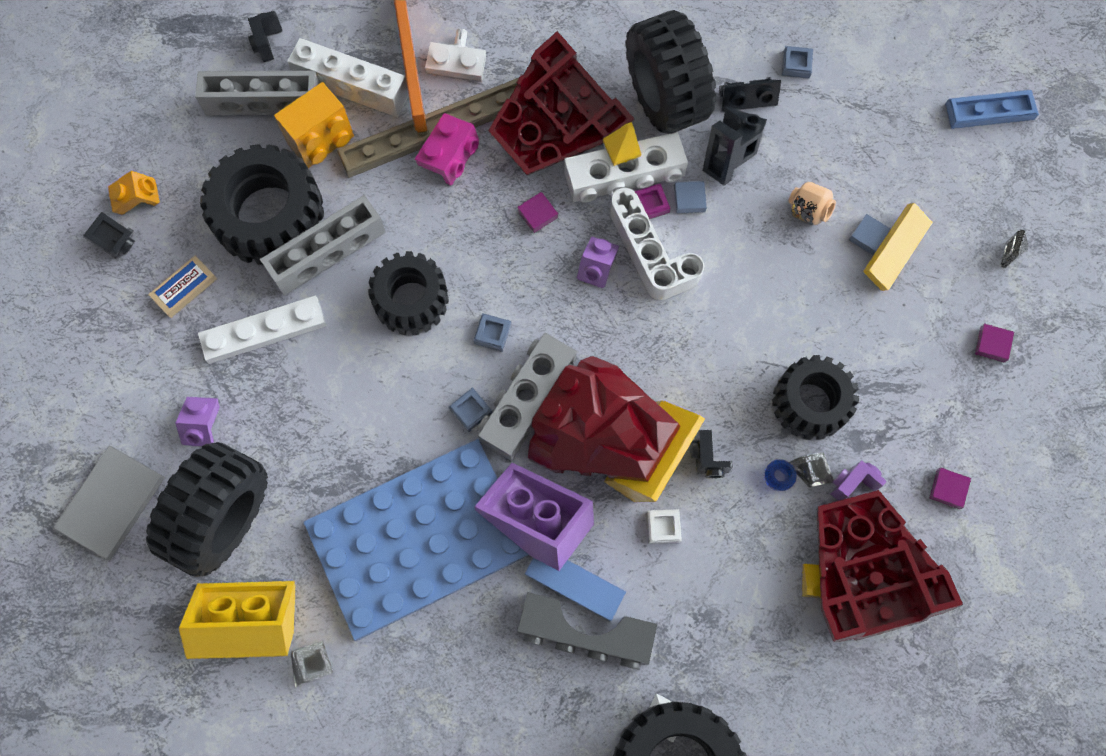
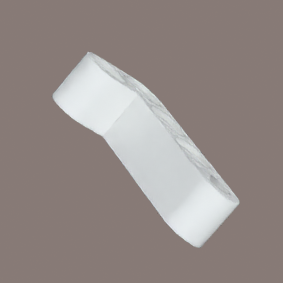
[610,188,704,300]

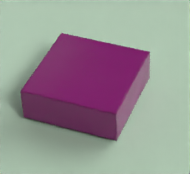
[635,183,671,219]
[517,192,558,233]
[975,323,1014,363]
[929,467,971,509]

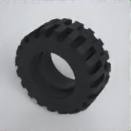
[625,10,716,134]
[200,144,324,265]
[146,442,268,577]
[613,701,746,756]

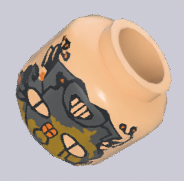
[789,182,836,225]

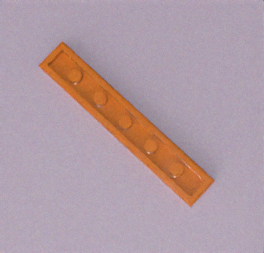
[394,0,428,133]

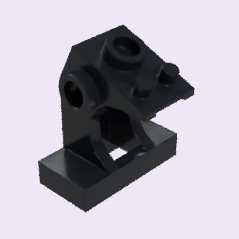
[702,106,767,186]

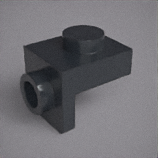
[248,11,283,62]
[83,212,135,259]
[690,430,733,479]

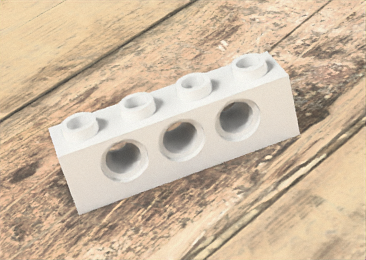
[287,38,409,117]
[564,132,688,203]

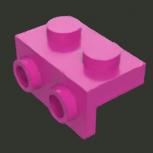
[415,113,479,185]

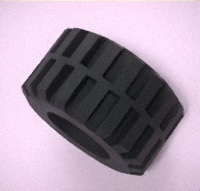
[368,251,449,336]
[772,355,859,440]

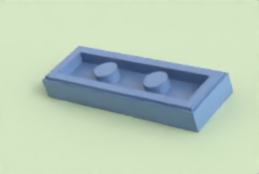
[945,90,1039,129]
[525,558,626,622]

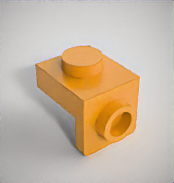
[108,171,160,215]

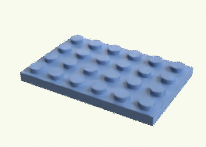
[304,439,529,641]

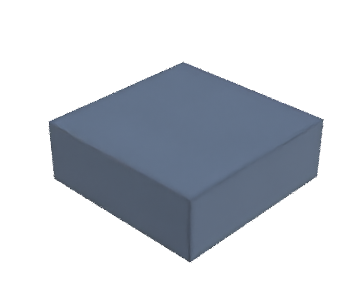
[782,46,813,79]
[674,181,707,213]
[849,214,890,255]
[473,313,512,352]
[448,387,493,432]

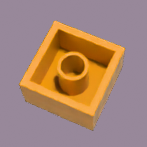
[274,82,354,168]

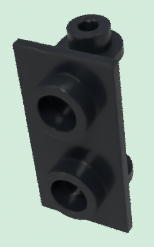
[719,77,781,112]

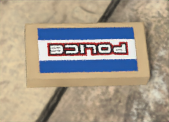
[148,255,217,318]

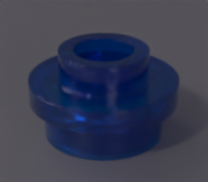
[764,459,797,491]

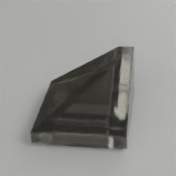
[1000,229,1029,268]
[788,452,833,488]
[290,641,333,688]

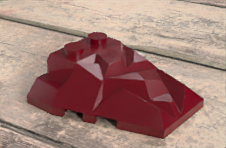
[488,31,635,176]
[528,356,681,482]
[816,490,963,642]

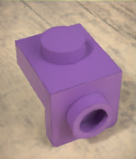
[577,236,619,288]
[175,397,220,446]
[830,460,887,501]

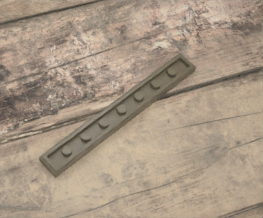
[337,78,519,178]

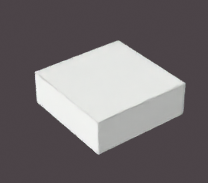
[646,509,682,544]

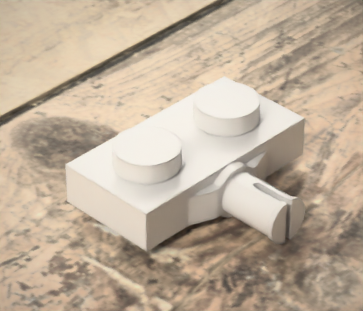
[425,28,487,81]

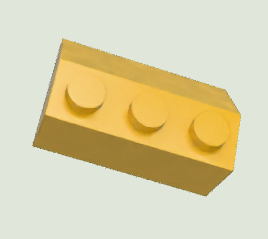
[604,400,705,502]
[179,581,296,659]

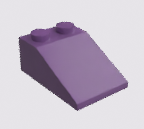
[475,463,594,571]

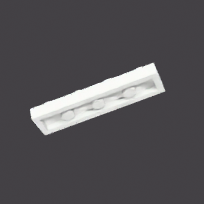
[198,295,327,364]

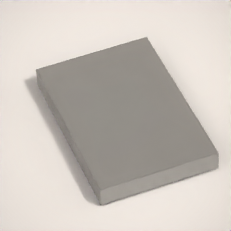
[53,445,165,560]

